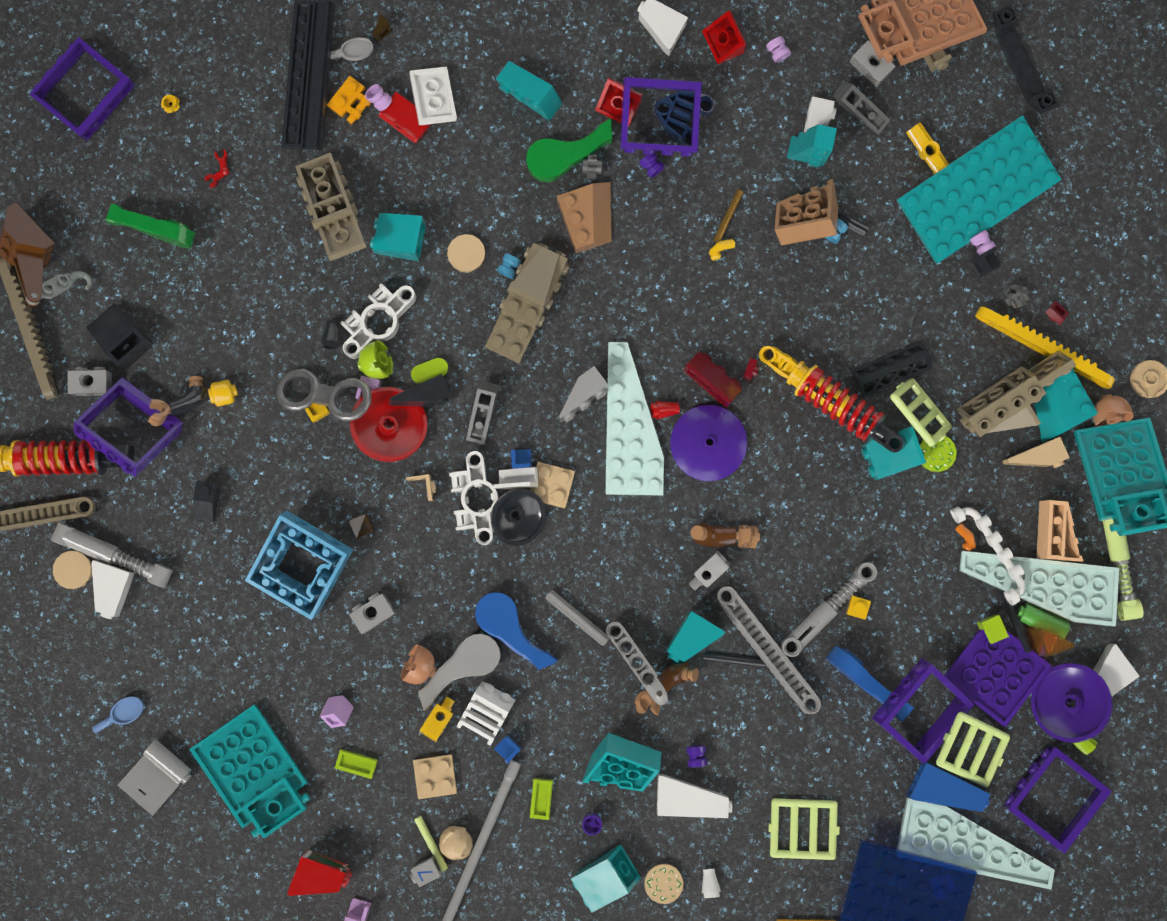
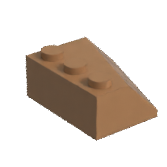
[775,179,838,245]
[557,182,611,254]

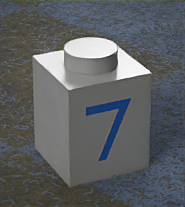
[410,856,442,887]

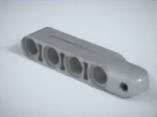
[606,622,669,705]

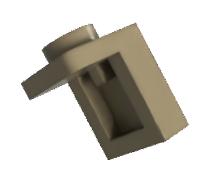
[923,50,952,72]

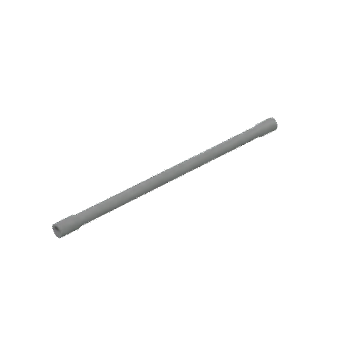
[442,760,521,921]

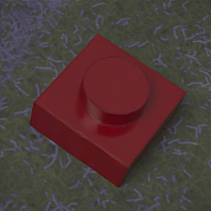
[1045,301,1069,325]
[742,358,759,381]

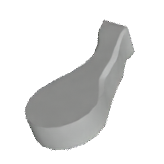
[418,633,501,711]

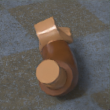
[690,523,760,548]
[635,662,699,715]

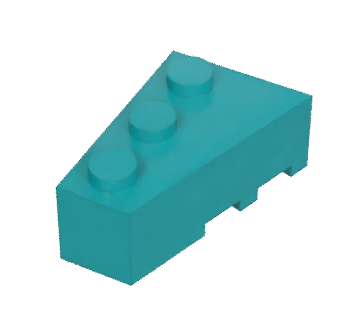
[496,61,563,121]
[787,124,837,167]

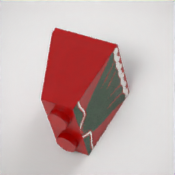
[287,850,353,896]

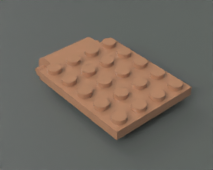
[858,0,987,66]

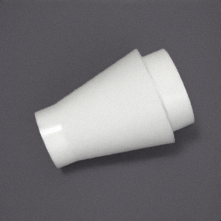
[702,869,721,898]

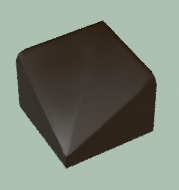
[370,14,392,42]
[348,513,375,539]

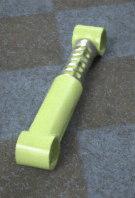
[1103,519,1143,621]

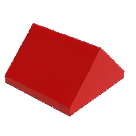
[702,11,746,64]
[595,78,643,127]

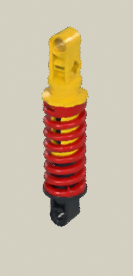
[759,346,906,453]
[0,440,135,477]

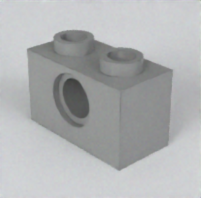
[850,40,895,88]
[68,367,112,396]
[349,593,396,634]

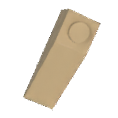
[1003,437,1069,468]

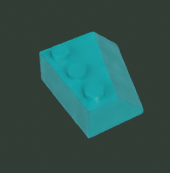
[1033,368,1098,443]
[582,733,661,792]

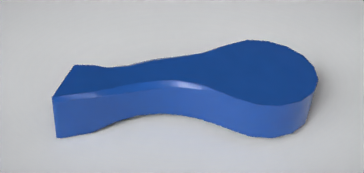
[475,592,559,670]
[825,646,914,722]

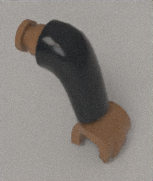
[148,376,207,426]

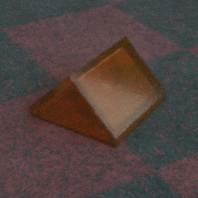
[1026,626,1075,657]

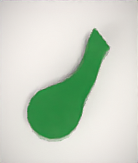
[526,118,612,182]
[106,203,196,249]

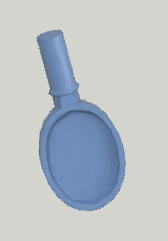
[92,696,144,733]

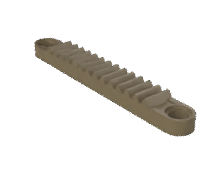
[0,257,58,400]
[0,497,96,532]

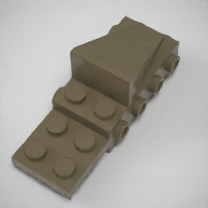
[295,152,367,261]
[485,243,570,364]
[957,351,1076,437]

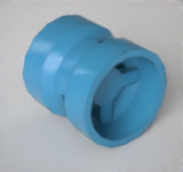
[825,219,848,244]
[497,253,522,279]

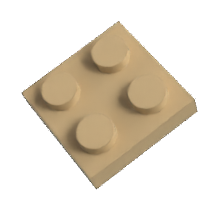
[530,462,575,509]
[413,754,457,799]

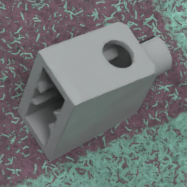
[689,550,731,592]

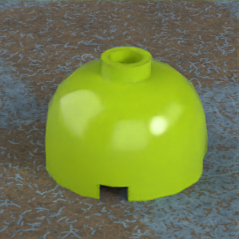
[357,340,393,380]

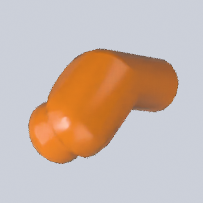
[955,523,976,552]

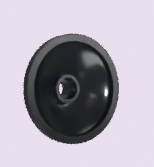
[491,489,546,546]

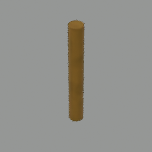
[713,189,744,242]

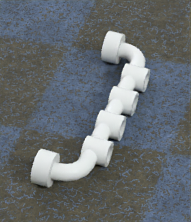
[950,506,1025,606]

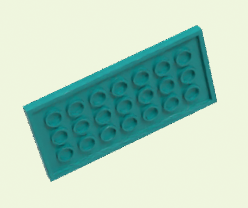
[896,115,1062,264]

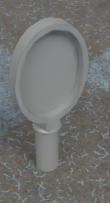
[331,37,374,61]

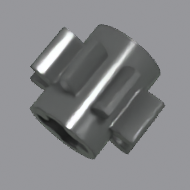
[582,155,602,179]
[1004,284,1029,308]

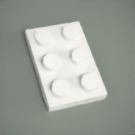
[409,67,457,125]

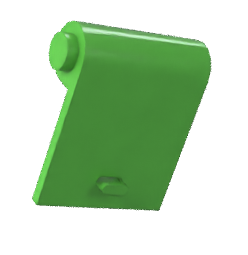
[1017,601,1070,641]

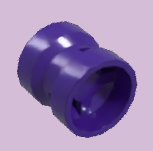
[639,152,665,178]
[686,745,707,767]
[582,813,602,835]

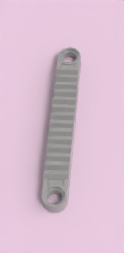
[716,586,821,714]

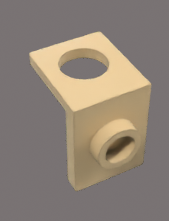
[406,474,436,502]

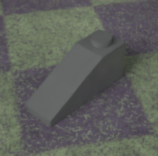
[832,82,891,135]
[466,381,500,445]

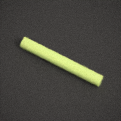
[414,816,448,872]

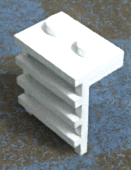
[457,681,515,745]

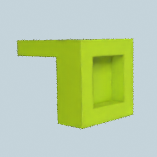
[977,615,1009,644]

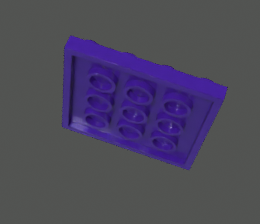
[944,629,1052,727]

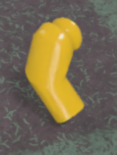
[709,239,735,261]

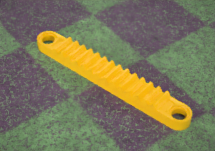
[975,307,1115,389]

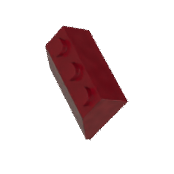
[683,351,742,408]

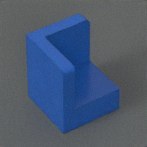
[511,449,532,469]
[494,734,522,764]

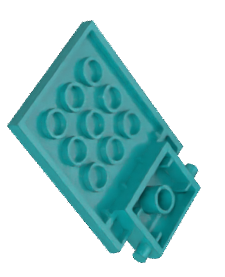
[1074,418,1167,536]
[189,704,310,839]

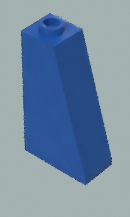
[906,762,990,812]

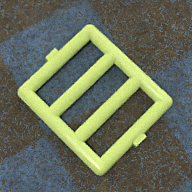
[890,378,952,446]
[936,712,1010,787]
[768,798,839,860]

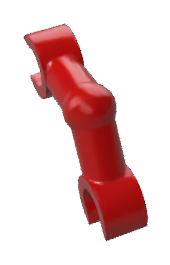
[204,149,229,188]

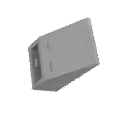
[559,366,608,423]

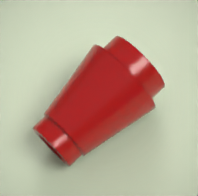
[650,401,680,420]

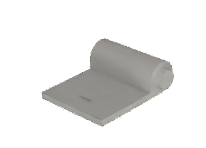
[118,740,192,816]

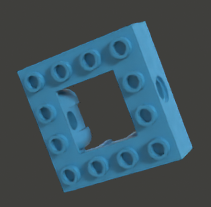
[245,511,353,620]

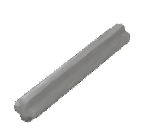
[545,590,609,646]

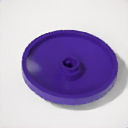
[670,405,747,482]
[1031,663,1113,743]

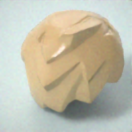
[439,826,473,860]

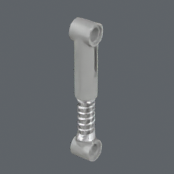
[50,522,173,588]
[780,562,877,657]

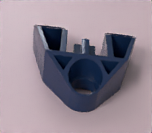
[655,91,714,146]

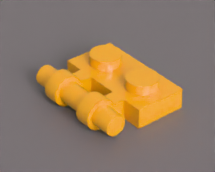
[327,76,371,124]

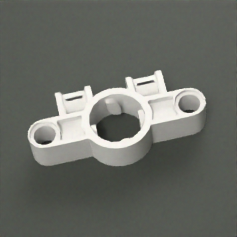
[340,283,417,359]
[449,451,499,545]

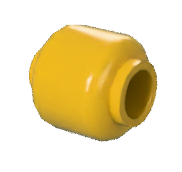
[208,380,238,407]

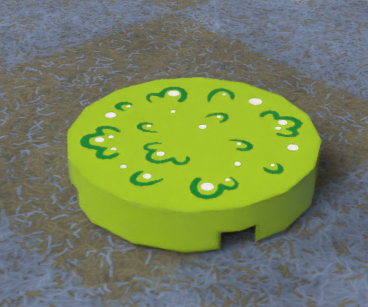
[920,434,957,472]

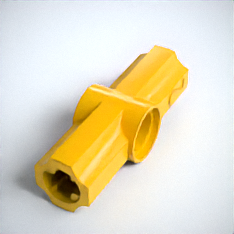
[906,122,949,174]

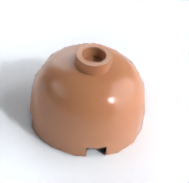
[1093,394,1134,427]
[401,644,436,685]

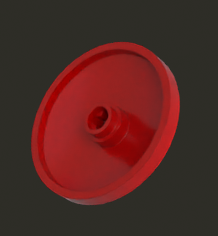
[350,387,427,462]

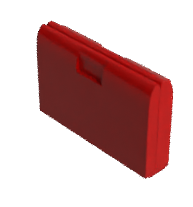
[379,92,432,144]

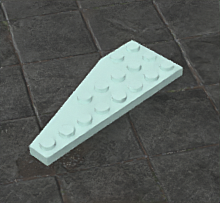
[606,342,664,496]
[959,551,1119,627]
[896,798,1055,889]

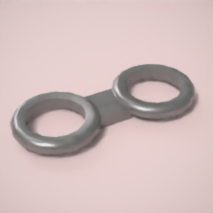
[276,369,372,421]

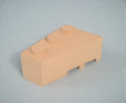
[1036,500,1083,562]

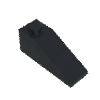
[388,374,452,407]

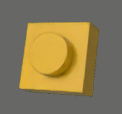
[305,403,330,423]
[846,596,871,620]

